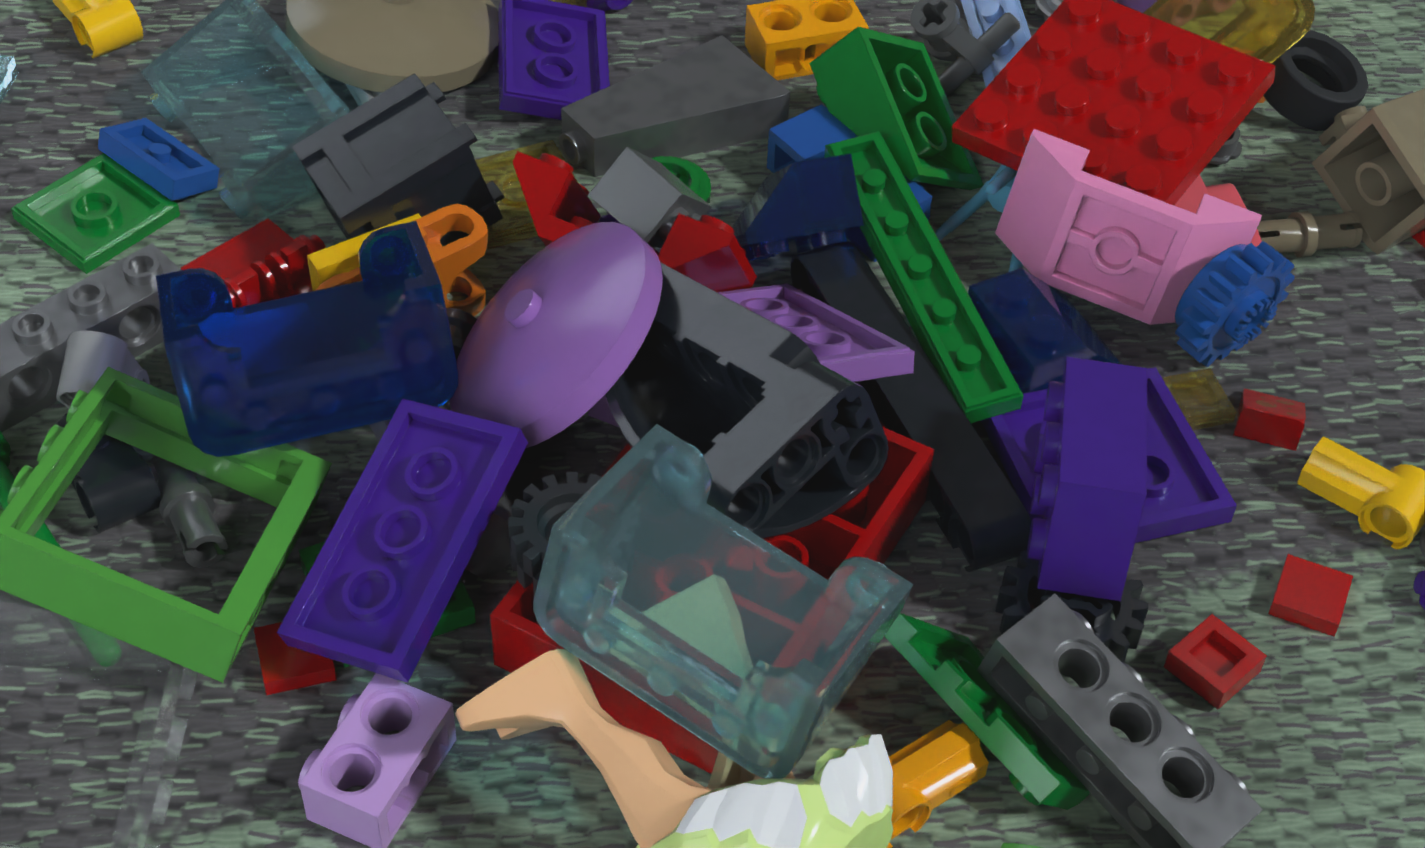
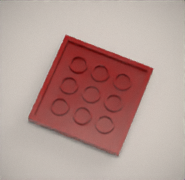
[951,0,1276,205]

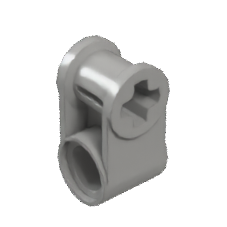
[56,330,150,409]

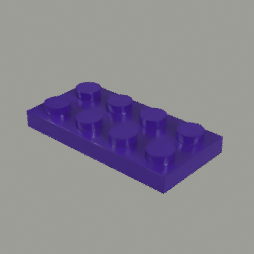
[276,398,528,683]

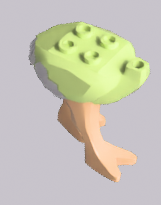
[455,576,893,848]

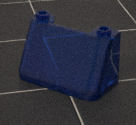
[156,221,458,457]

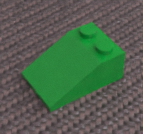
[809,27,984,190]

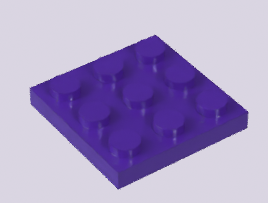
[981,367,1237,543]

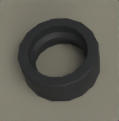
[1263,29,1369,131]

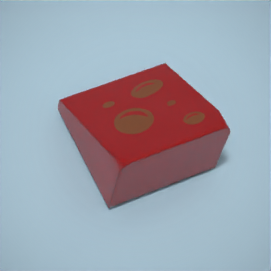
[1233,388,1306,451]

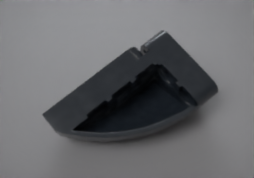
[605,262,889,539]

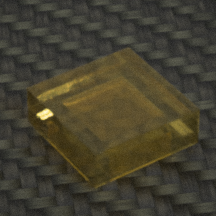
[1162,368,1237,430]

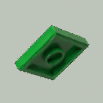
[11,153,180,274]

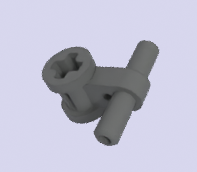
[910,0,1020,98]

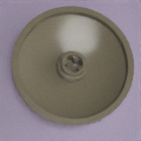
[285,0,499,93]

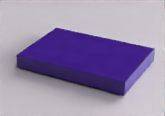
[498,0,610,120]

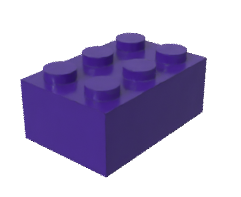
[1027,357,1147,601]

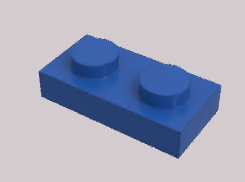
[98,118,220,201]

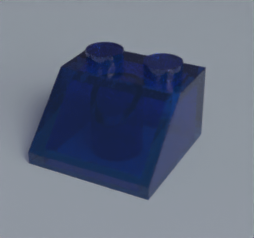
[968,268,1123,394]

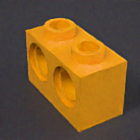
[745,0,869,80]

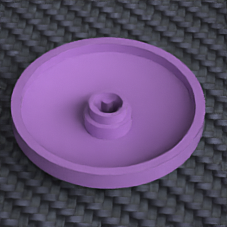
[450,222,663,448]

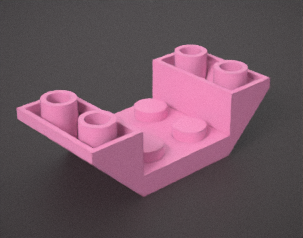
[995,129,1262,325]

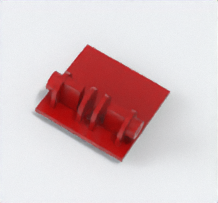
[180,218,326,312]

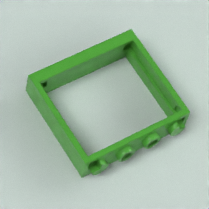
[0,367,332,683]

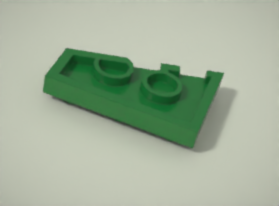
[881,613,1090,810]

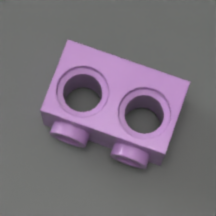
[298,673,457,848]

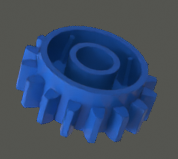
[1175,241,1295,367]

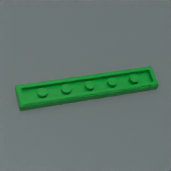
[824,131,1024,423]

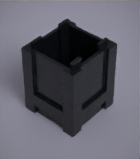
[292,73,505,246]

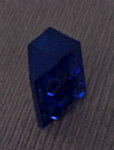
[732,154,864,262]

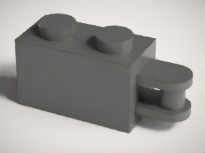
[588,147,711,248]

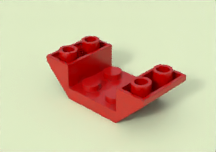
[512,151,757,292]

